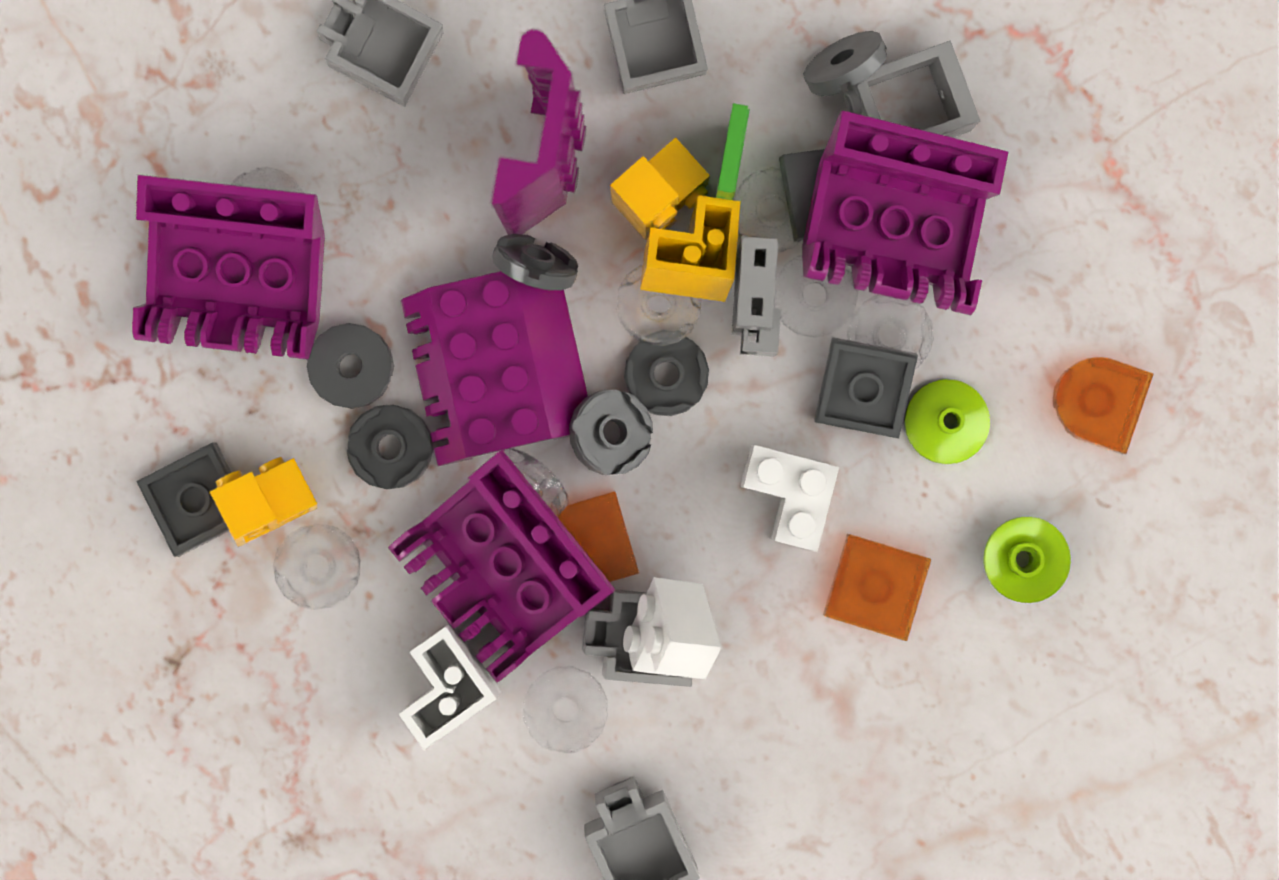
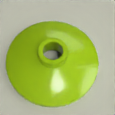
[904,379,990,464]
[983,517,1071,603]

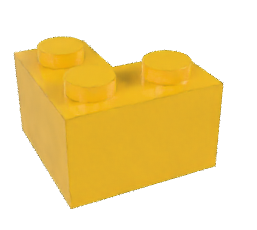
[610,137,710,240]
[640,195,741,302]
[210,457,318,547]

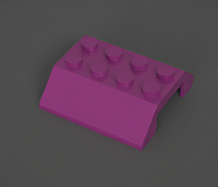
[491,29,586,235]
[802,110,1009,315]
[132,175,325,360]
[401,271,588,466]
[388,450,616,683]

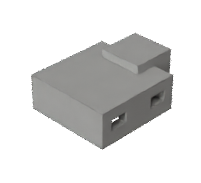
[317,0,443,107]
[604,0,708,94]
[732,236,781,357]
[582,590,692,687]
[584,777,700,880]

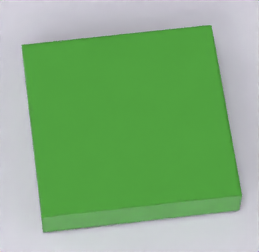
[716,103,750,200]

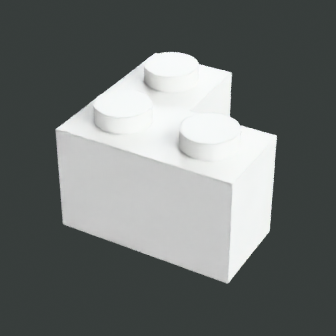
[740,445,839,552]
[623,577,722,679]
[399,624,502,750]

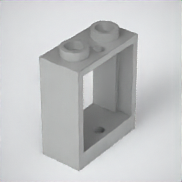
[845,40,980,138]

